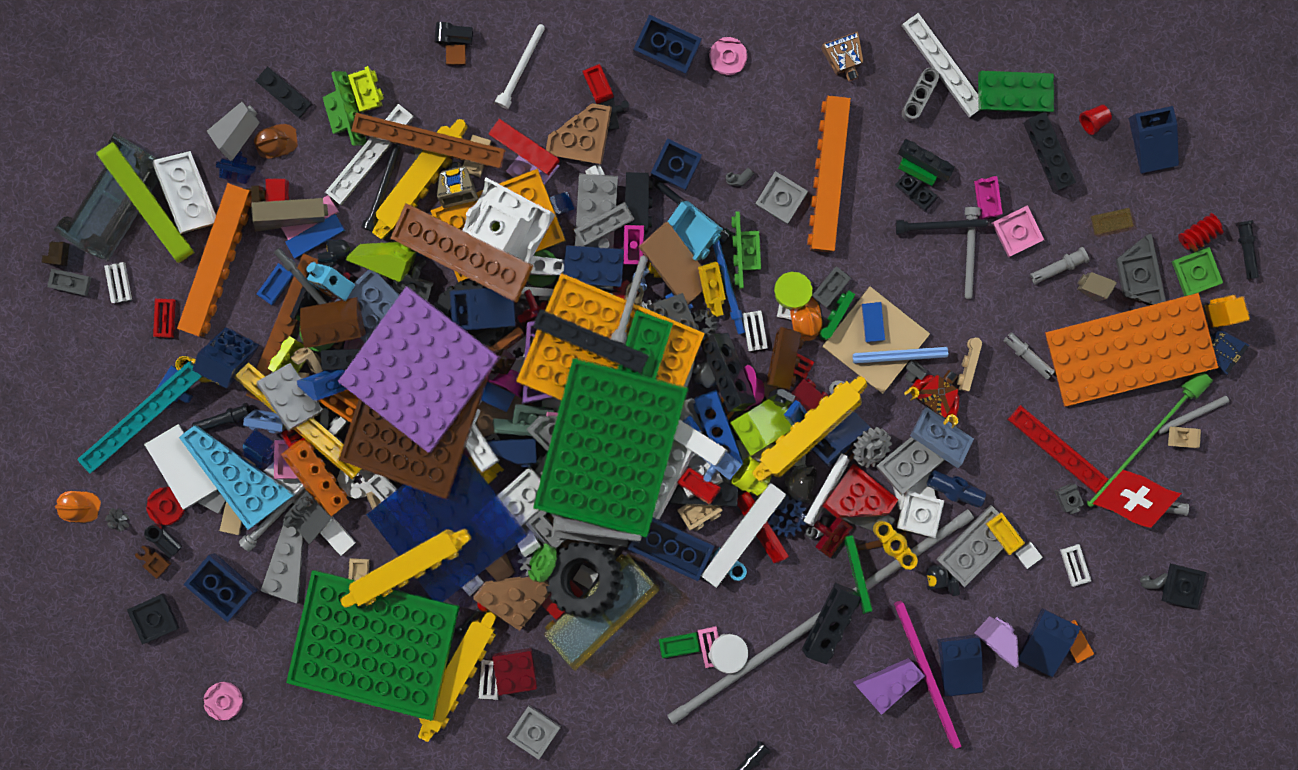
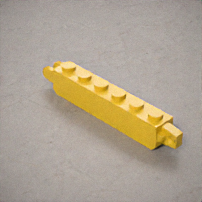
[372,119,468,240]
[752,376,868,483]
[341,528,471,608]
[418,610,497,742]

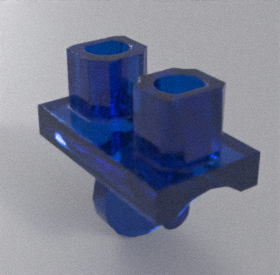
[216,151,256,184]

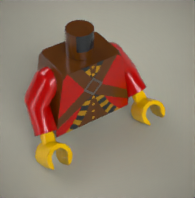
[904,370,960,428]

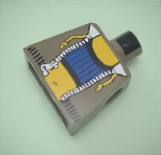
[437,162,478,208]

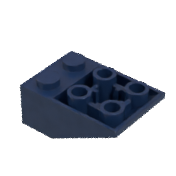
[1129,106,1179,174]
[450,288,516,330]
[192,328,259,388]
[811,411,871,468]

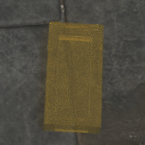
[1090,208,1133,235]

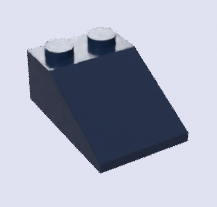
[486,438,537,467]
[1018,608,1081,677]
[937,635,983,697]

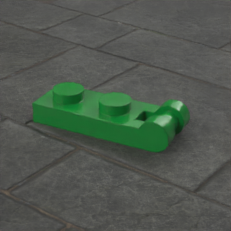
[819,291,855,340]

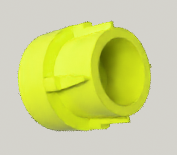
[731,456,771,496]

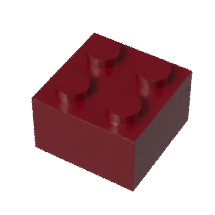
[492,648,537,695]

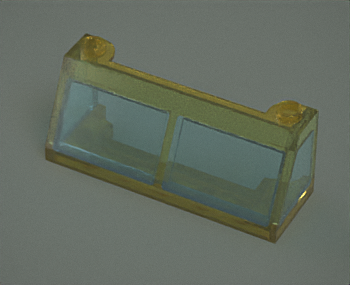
[544,553,660,671]

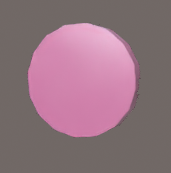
[709,37,747,76]
[204,682,243,720]

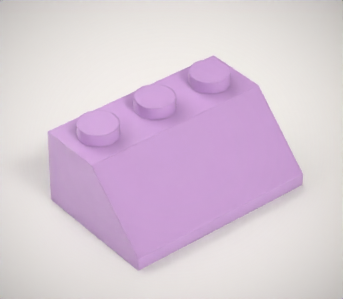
[975,616,1018,668]

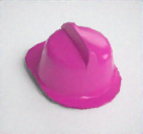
[743,365,765,411]
[488,369,523,399]

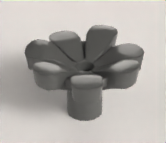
[105,508,129,532]

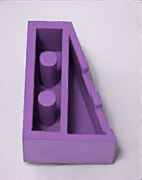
[853,658,925,715]

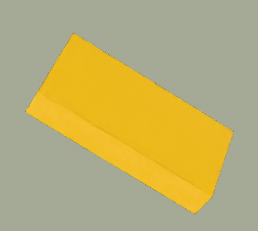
[986,512,1025,555]

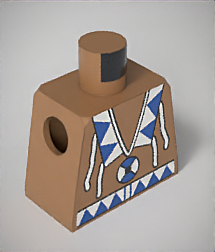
[821,32,863,82]

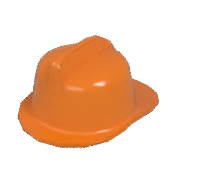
[790,297,822,341]
[55,491,101,522]

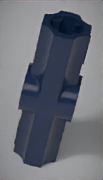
[926,470,986,507]

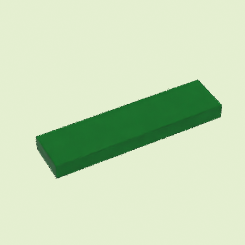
[844,536,872,614]

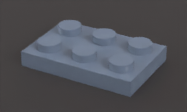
[910,407,974,468]

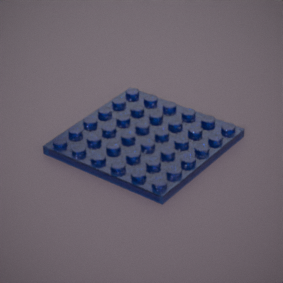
[366,452,528,602]

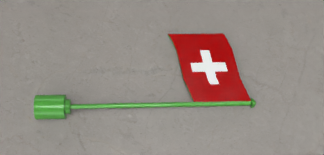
[1087,372,1213,528]

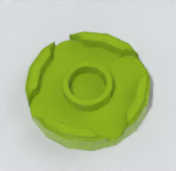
[774,272,813,310]

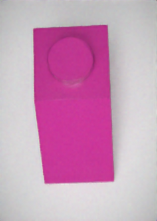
[624,225,644,266]

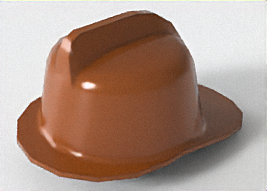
[254,124,298,159]

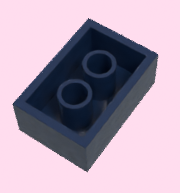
[633,15,702,78]
[564,245,624,293]
[183,553,258,622]

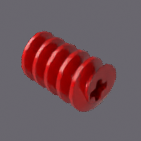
[1178,213,1224,252]

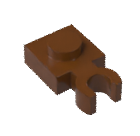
[135,545,171,579]

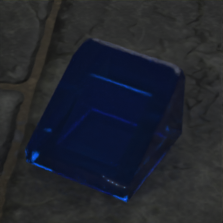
[549,192,574,217]

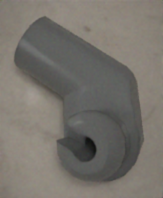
[725,168,754,186]
[806,515,830,539]
[1140,573,1167,589]

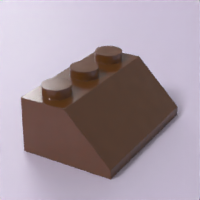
[300,297,366,348]
[766,327,803,390]

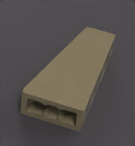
[252,198,328,231]

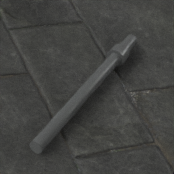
[273,247,353,341]

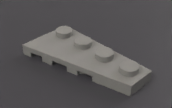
[261,525,304,603]

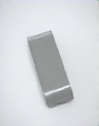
[902,68,939,122]

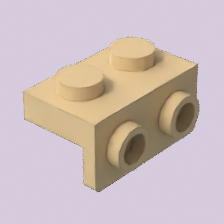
[678,505,723,531]

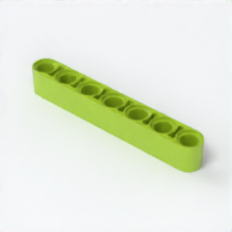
[96,142,195,264]

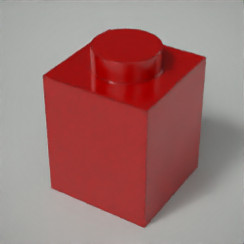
[266,179,289,202]

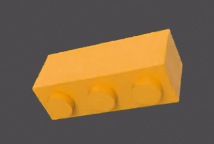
[1204,295,1250,328]

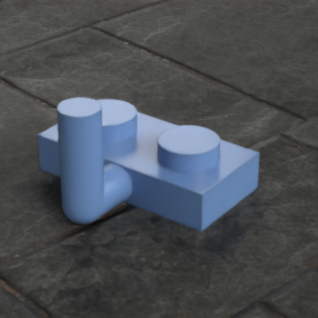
[701,440,742,482]

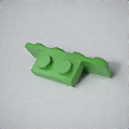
[323,71,367,146]
[731,211,761,290]

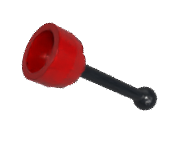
[456,603,488,634]

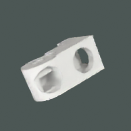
[530,256,565,276]

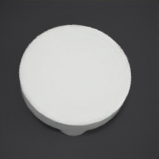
[708,634,748,673]

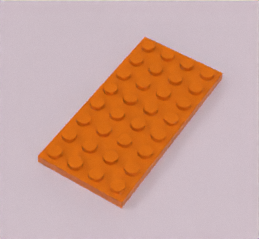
[1045,293,1219,407]

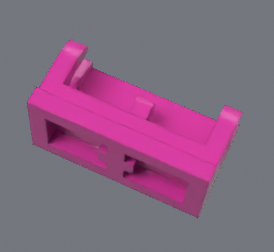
[974,176,1003,219]

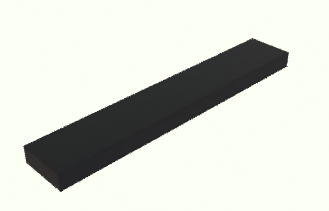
[533,309,649,374]

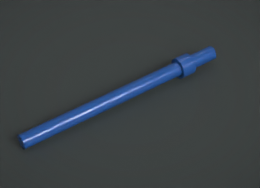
[713,240,745,334]

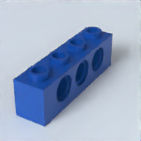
[693,390,744,465]

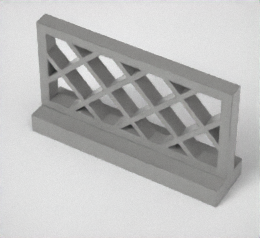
[551,518,641,547]

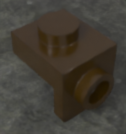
[246,185,266,208]
[490,349,516,375]

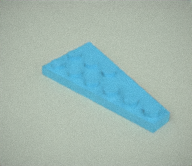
[179,425,295,530]

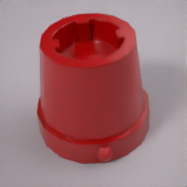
[1079,105,1112,135]

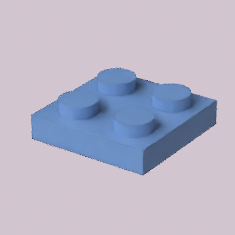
[243,409,286,433]

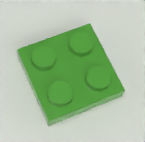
[1171,247,1223,296]

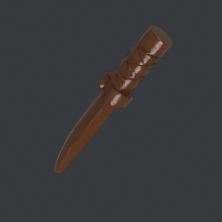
[856,531,907,550]

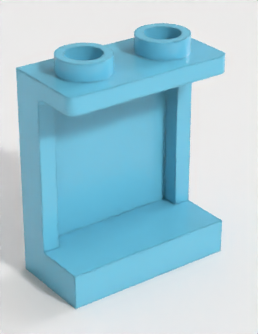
[667,201,723,261]

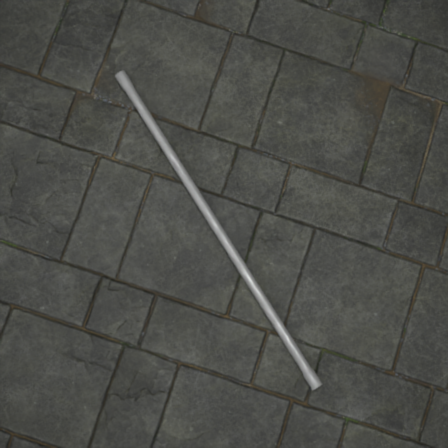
[667,509,974,725]

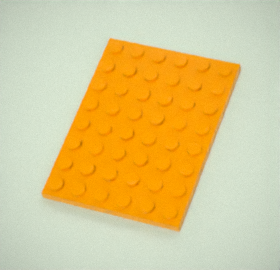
[516,273,705,400]

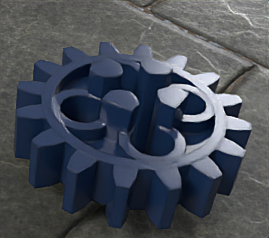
[767,495,806,537]

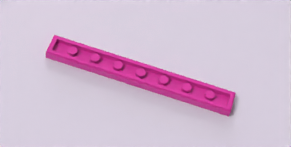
[894,600,961,749]

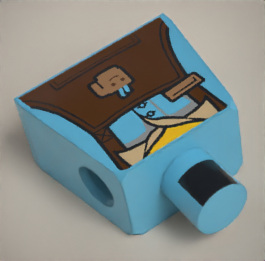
[307,262,355,301]

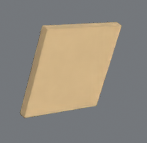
[822,287,930,394]

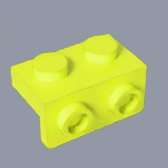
[348,66,384,113]
[268,336,312,373]

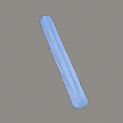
[852,347,948,363]

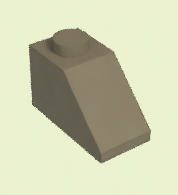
[1077,272,1117,302]

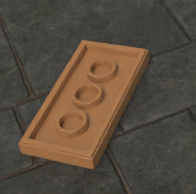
[638,222,703,304]

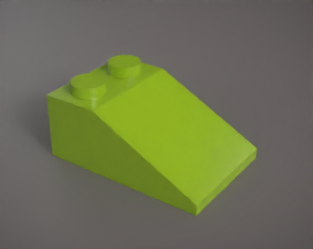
[346,242,417,282]
[729,399,792,456]

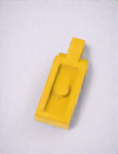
[698,262,726,317]

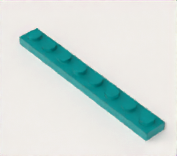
[77,361,203,474]

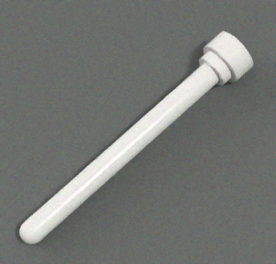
[495,24,545,109]

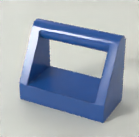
[297,369,347,400]

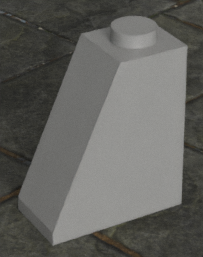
[207,102,260,161]

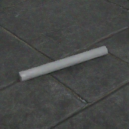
[1158,396,1229,435]

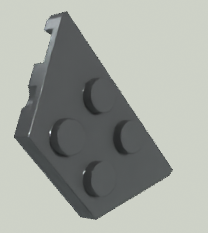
[1115,234,1166,305]

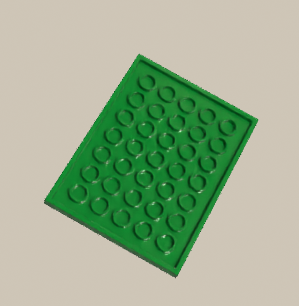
[533,357,688,537]
[286,570,460,721]

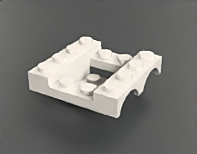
[463,178,555,263]

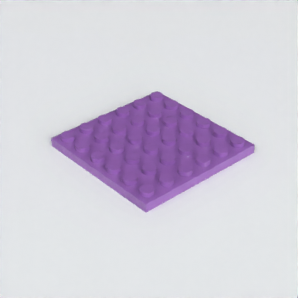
[338,287,500,453]

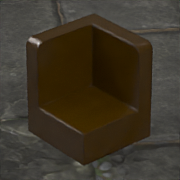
[41,242,70,266]

